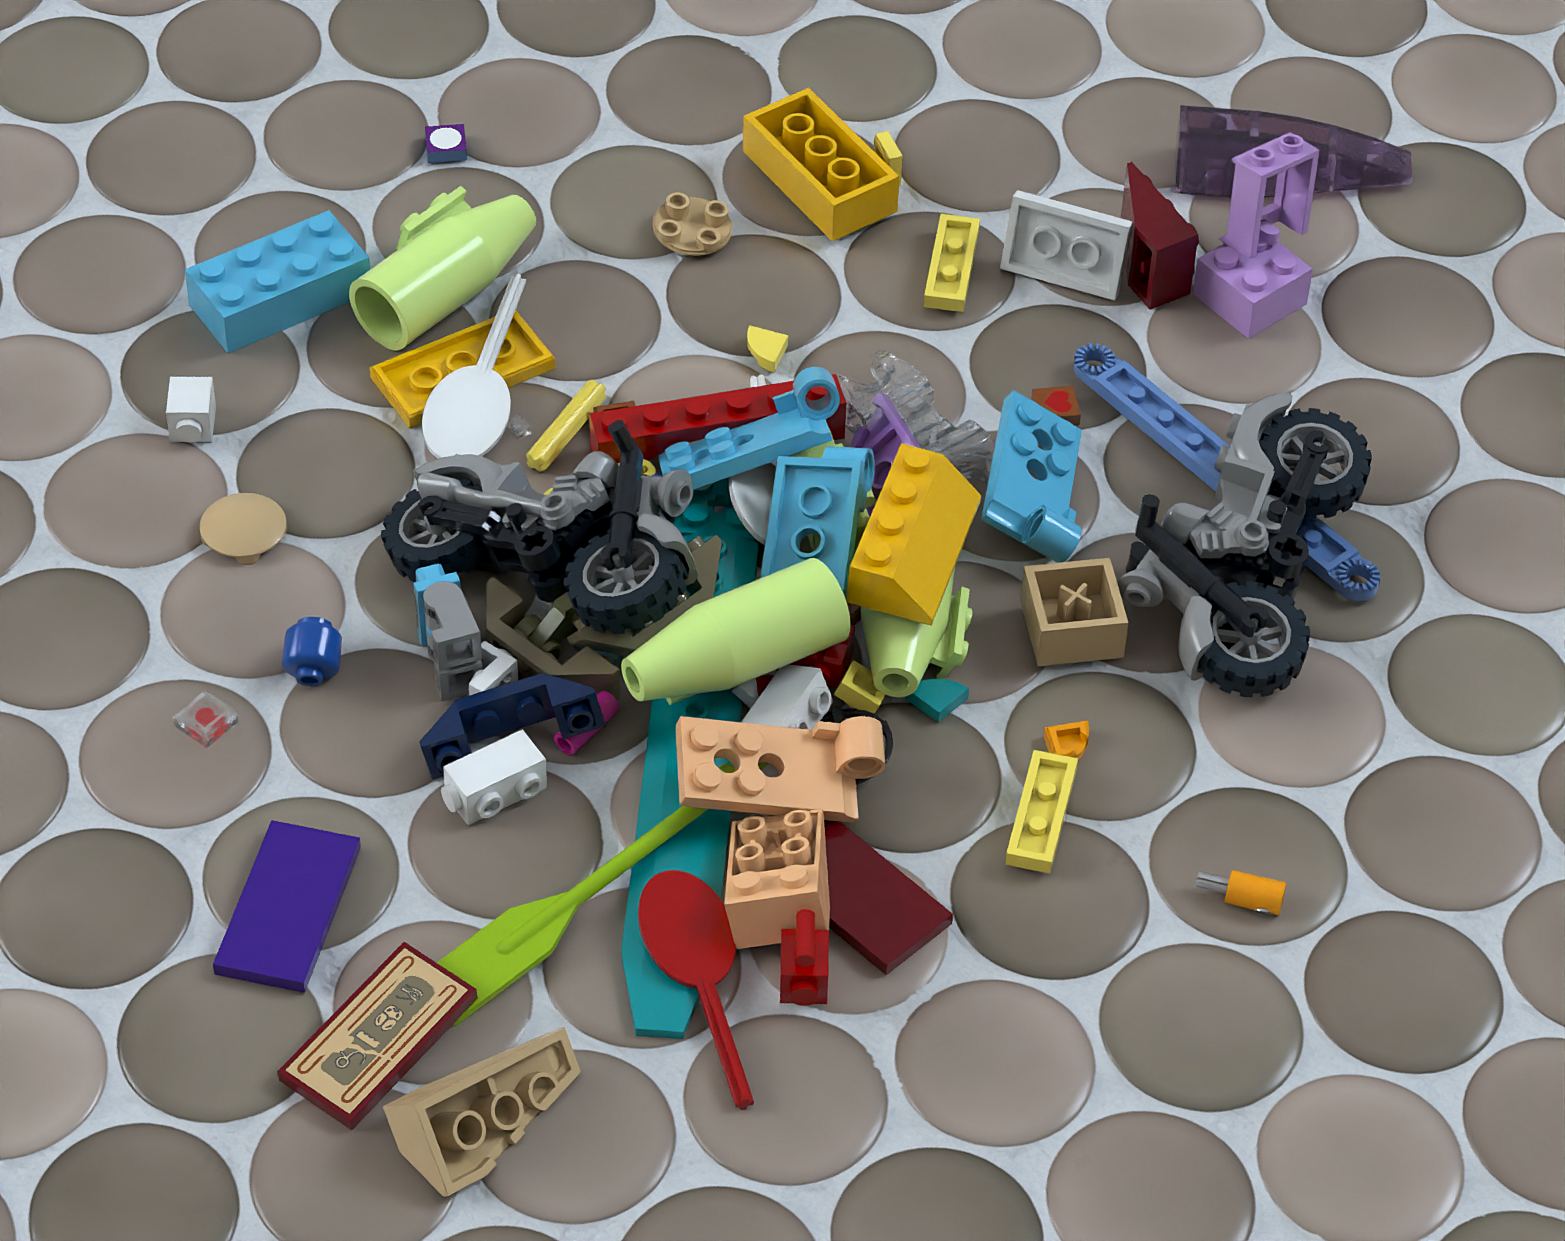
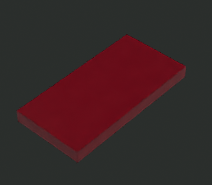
[824,820,953,975]

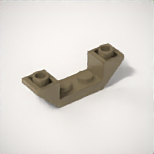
[566,535,722,657]
[486,577,620,700]

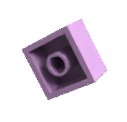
[1193,237,1313,339]

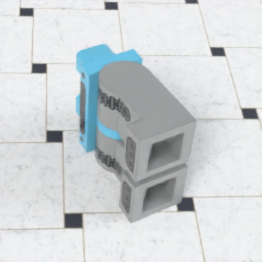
[414,564,483,701]

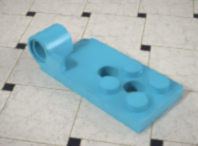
[658,367,840,490]
[981,390,1082,563]
[760,446,875,599]

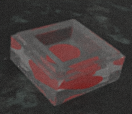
[173,690,239,748]

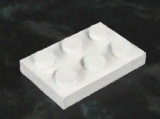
[1000,190,1133,300]

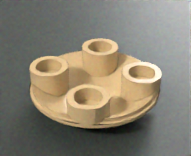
[652,192,732,256]
[200,493,287,565]

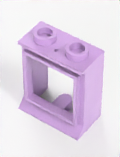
[1219,132,1319,259]

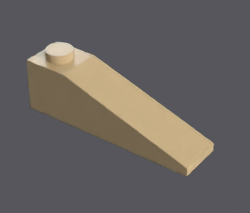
[383,1027,581,1196]

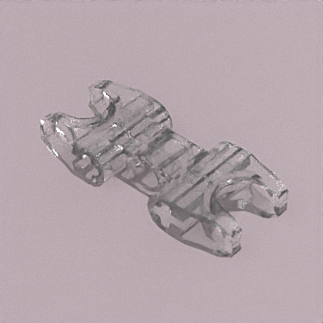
[836,350,995,484]

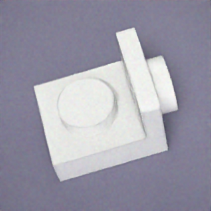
[469,641,518,695]

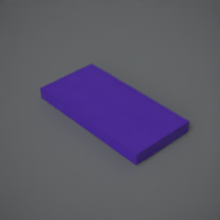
[213,820,361,993]

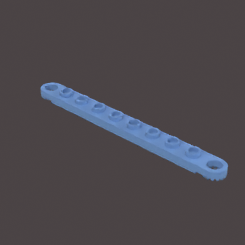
[1073,343,1381,601]

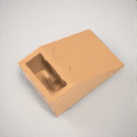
[724,809,830,949]

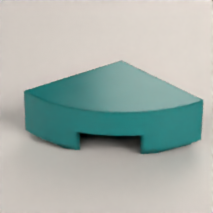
[906,679,969,723]

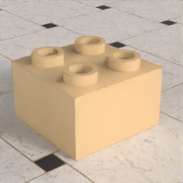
[1020,558,1128,667]

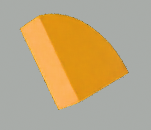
[1044,720,1089,760]

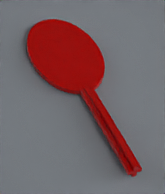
[638,870,754,1110]

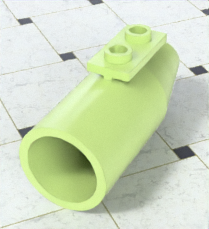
[349,186,536,351]
[621,558,850,705]
[861,568,972,697]

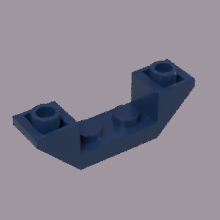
[419,673,606,780]

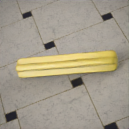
[526,380,606,472]

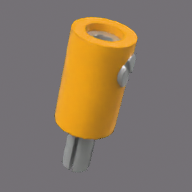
[1196,870,1287,916]

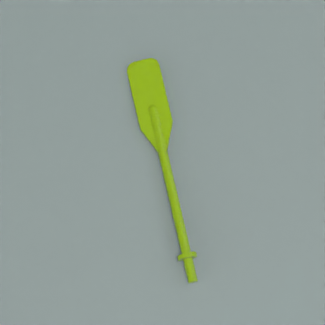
[437,762,769,1027]

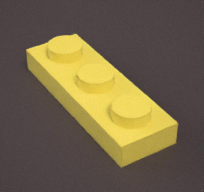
[923,214,980,312]
[1005,750,1078,874]

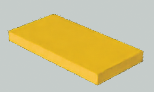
[369,310,556,429]

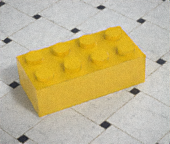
[743,88,900,241]

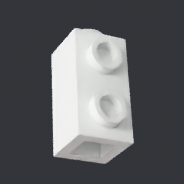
[741,664,833,730]
[441,729,547,826]

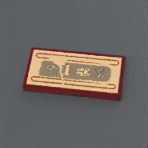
[277,942,478,1130]

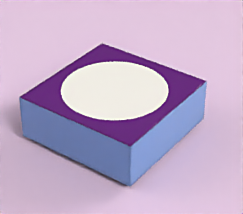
[425,124,467,163]

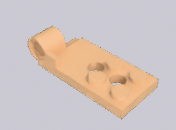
[675,716,886,823]

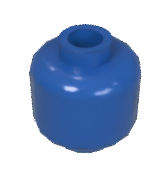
[282,617,342,686]

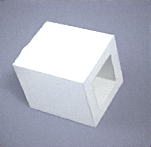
[166,377,216,443]

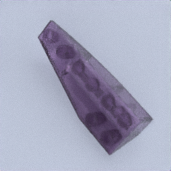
[1174,105,1412,198]

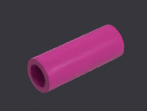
[554,691,620,756]

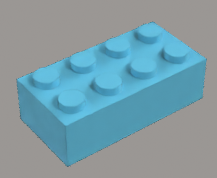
[185,210,370,353]

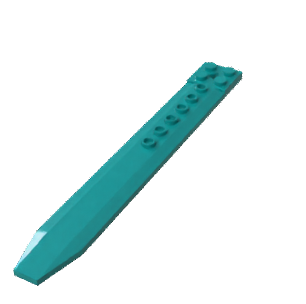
[621,477,759,1039]

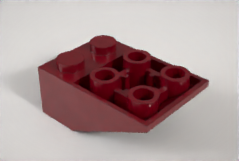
[1121,162,1199,310]

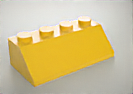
[846,443,981,626]

